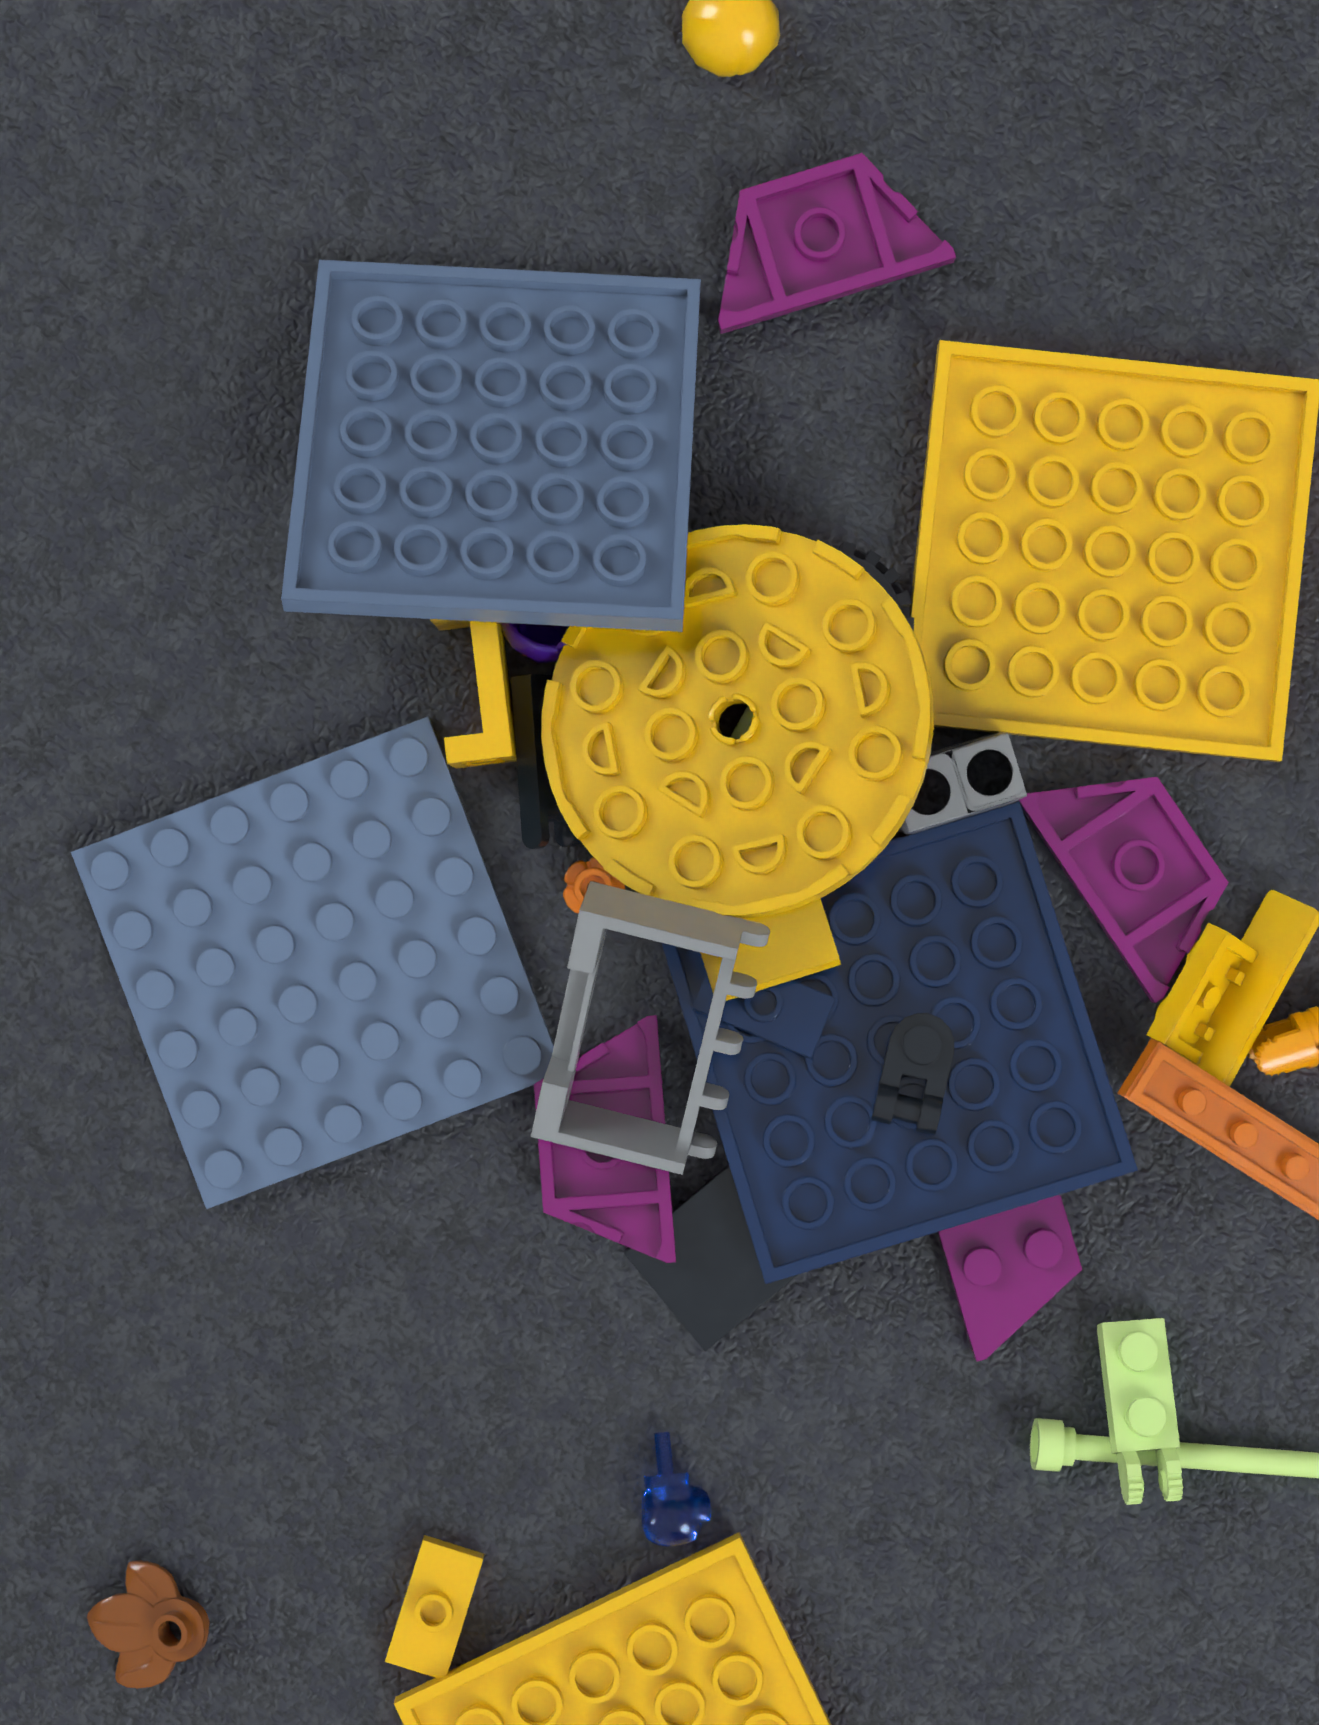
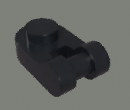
[871,1013,954,1135]

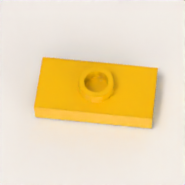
[385,1535,485,1679]

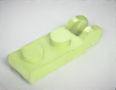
[1097,1318,1183,1505]

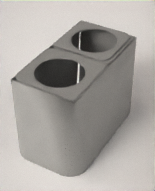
[899,732,1027,835]

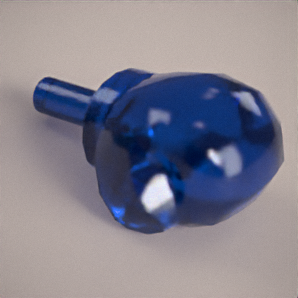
[641,1432,712,1546]

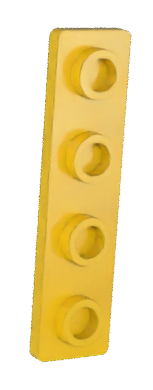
[1146,890,1319,1087]

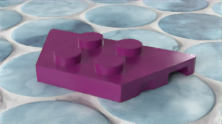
[718,153,956,334]
[1016,777,1229,1003]
[534,1015,676,1263]
[937,1195,1082,1362]

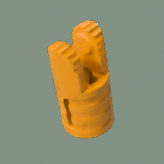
[1247,1006,1319,1076]

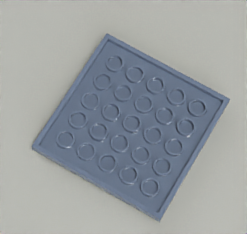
[281,260,701,632]
[71,717,554,1209]

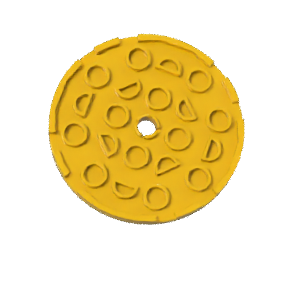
[541,524,934,918]

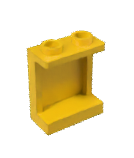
[430,619,517,769]

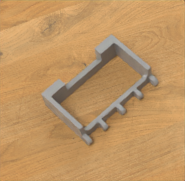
[531,881,770,1175]

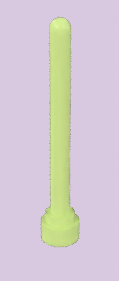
[1030,1418,1319,1478]

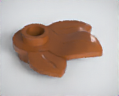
[87,1561,209,1689]

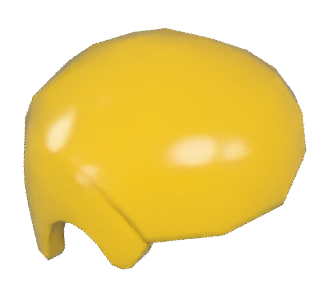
[682,0,780,77]

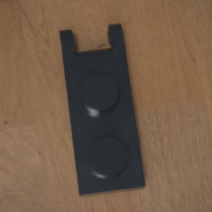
[511,674,581,849]

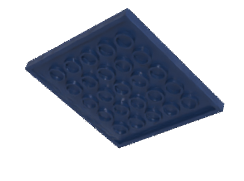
[662,802,1138,1284]

